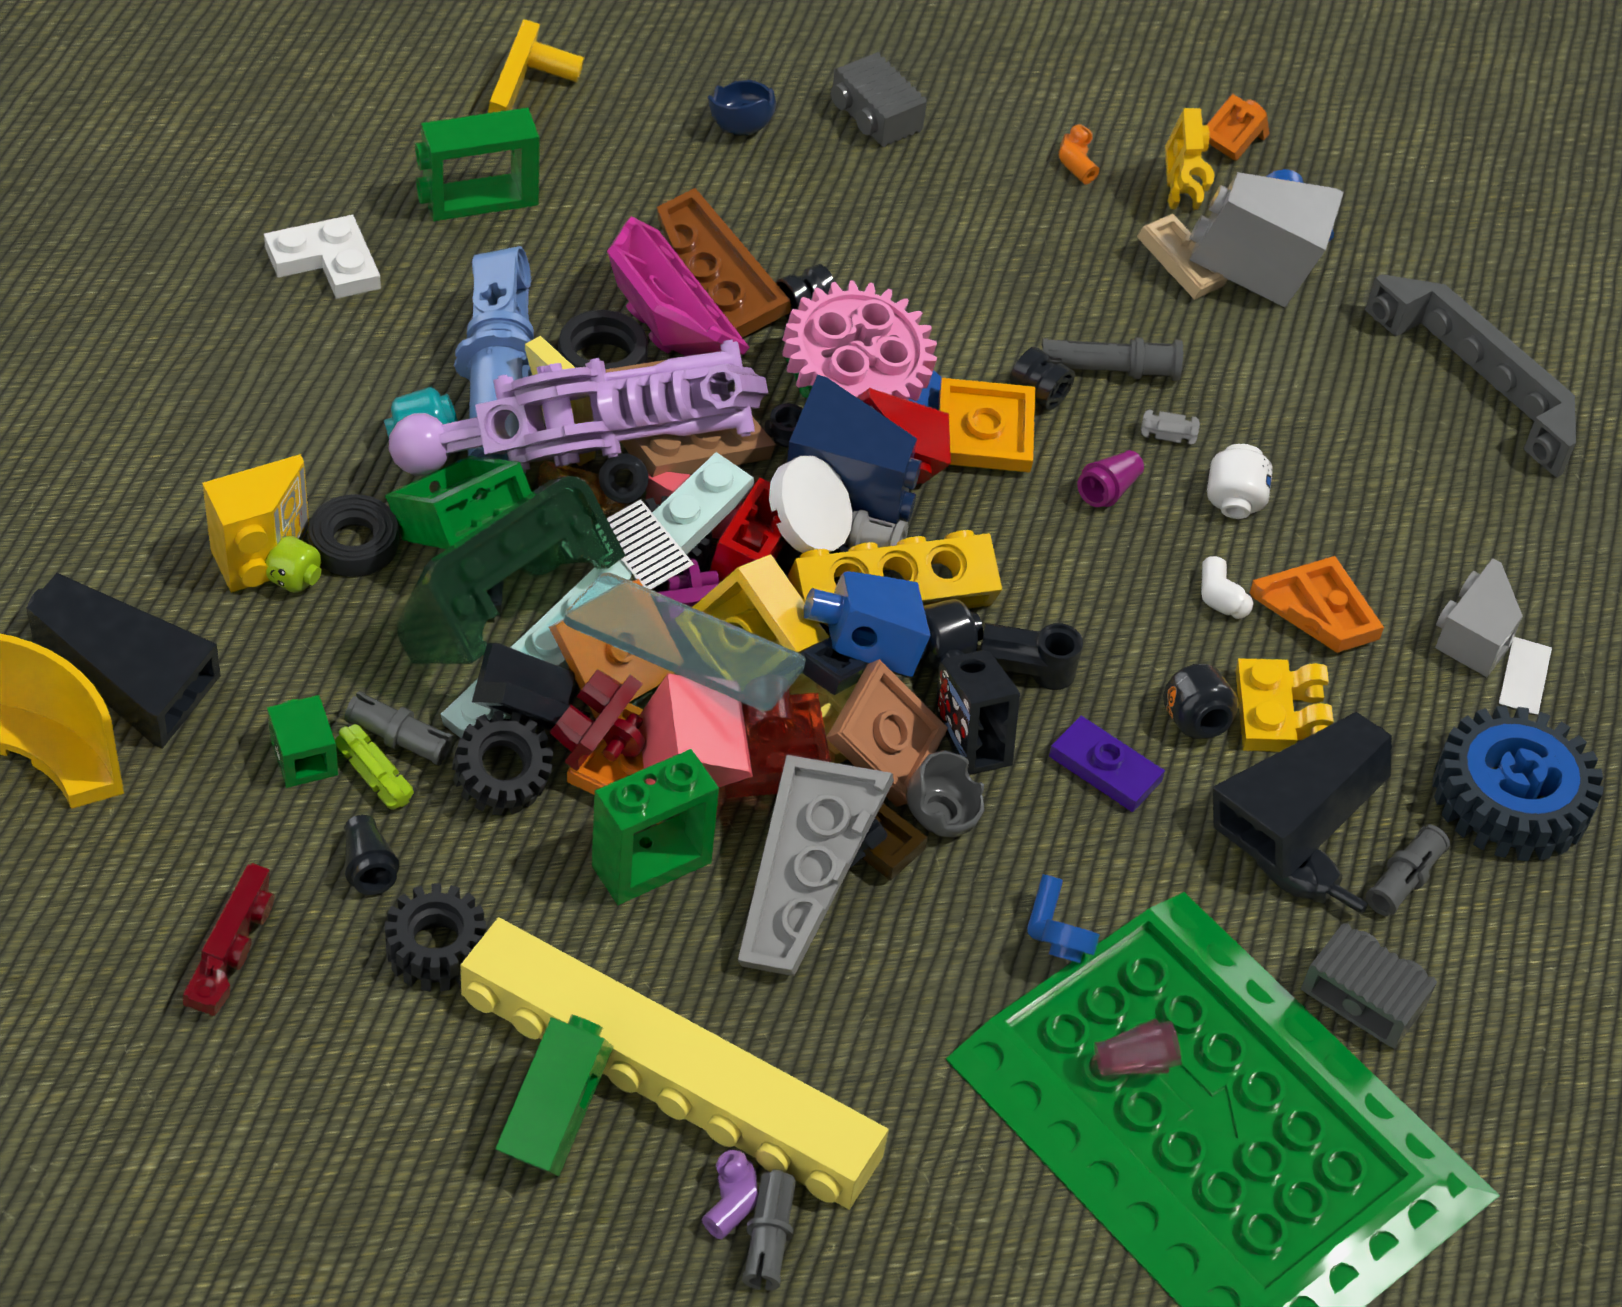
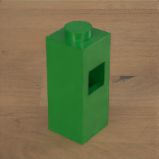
[495,1014,614,1176]

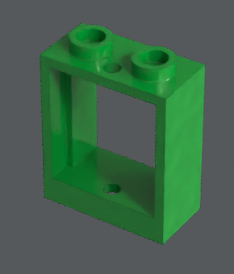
[415,108,540,222]
[385,456,538,550]
[592,749,719,905]

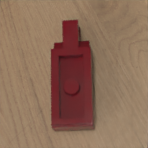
[183,863,275,1017]

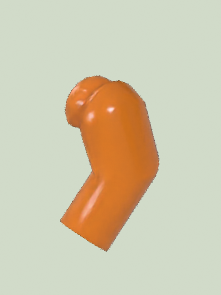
[1058,124,1099,184]

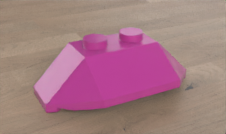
[607,216,750,356]

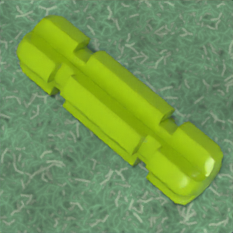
[335,724,414,810]

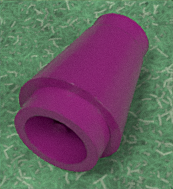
[1077,450,1144,507]

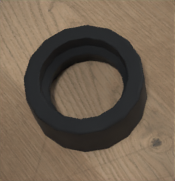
[558,309,648,369]

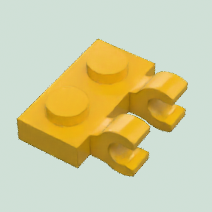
[1165,108,1214,210]
[1235,658,1334,752]

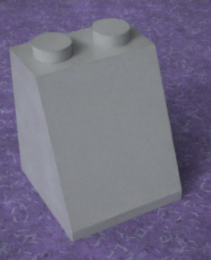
[1189,172,1344,307]

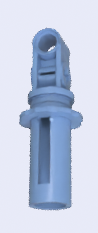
[454,246,534,461]

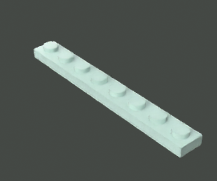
[441,452,754,738]

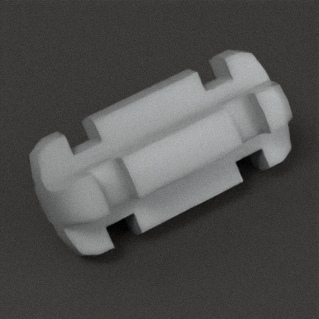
[1141,409,1200,445]

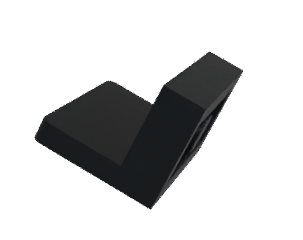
[472,643,590,731]

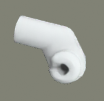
[1201,556,1253,619]

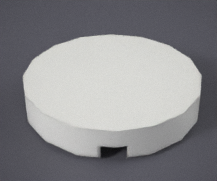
[769,456,852,553]

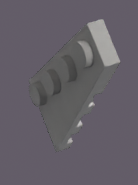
[738,755,894,976]

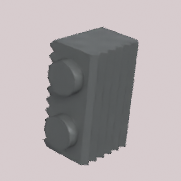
[831,52,927,148]
[1300,923,1437,1050]

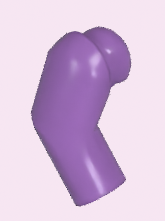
[702,1150,758,1239]

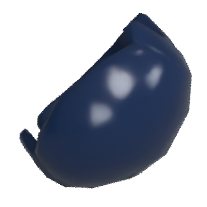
[708,80,776,136]

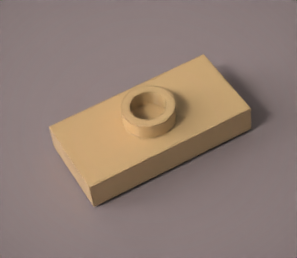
[1137,214,1228,300]

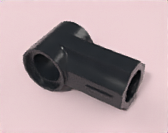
[980,623,1083,690]

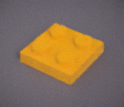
[938,378,1035,473]

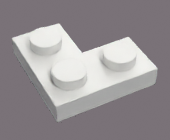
[264,215,381,299]

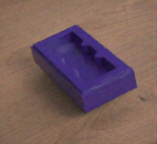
[1049,715,1165,812]

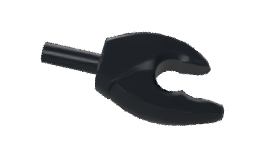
[1256,849,1368,914]

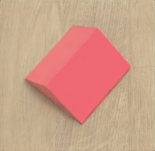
[639,673,752,787]

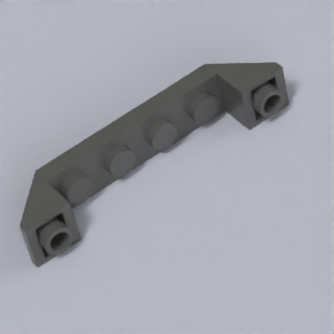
[1365,274,1576,478]

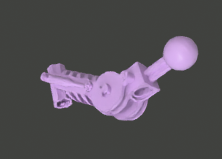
[389,340,768,476]

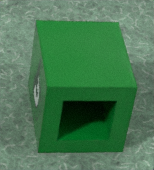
[267,695,338,788]

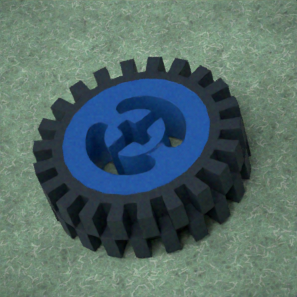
[1432,706,1604,861]

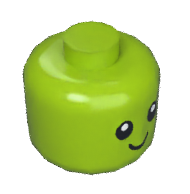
[266,536,322,593]

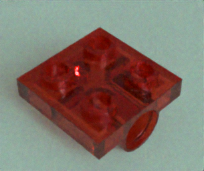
[725,679,831,798]

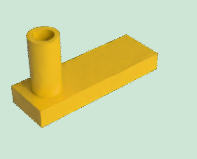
[487,19,585,113]

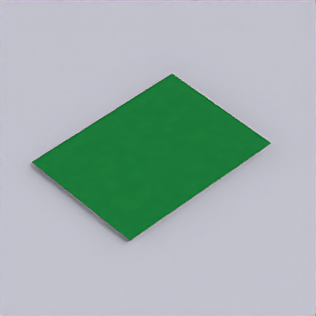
[946,892,1500,1307]

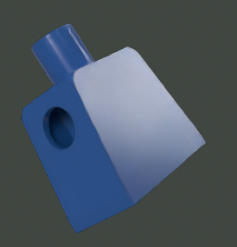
[804,571,931,677]

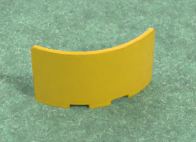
[0,634,124,809]

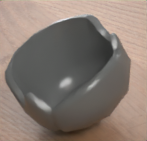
[906,750,985,837]

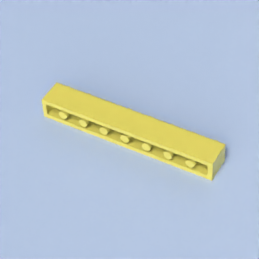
[461,917,889,1210]

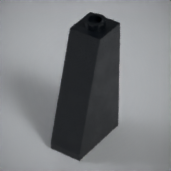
[26,573,221,749]
[1212,712,1392,879]

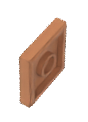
[826,659,948,807]

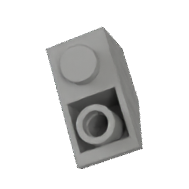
[1435,559,1523,677]

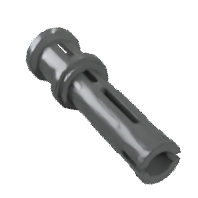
[1041,337,1183,381]

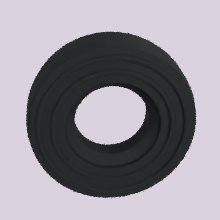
[308,494,399,577]

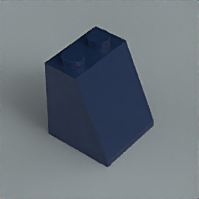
[787,375,922,524]

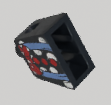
[936,649,1020,775]

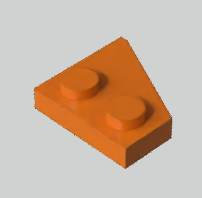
[1249,556,1384,653]

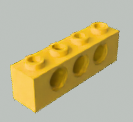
[788,530,1002,627]

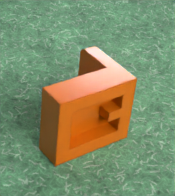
[1207,94,1270,161]

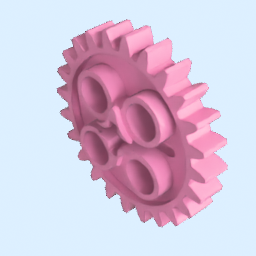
[782,281,937,401]

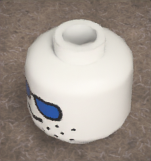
[1207,444,1272,519]

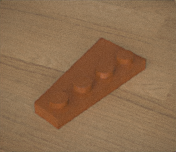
[657,188,791,337]

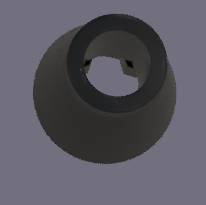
[599,454,649,503]
[344,815,400,895]

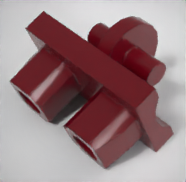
[550,669,645,771]

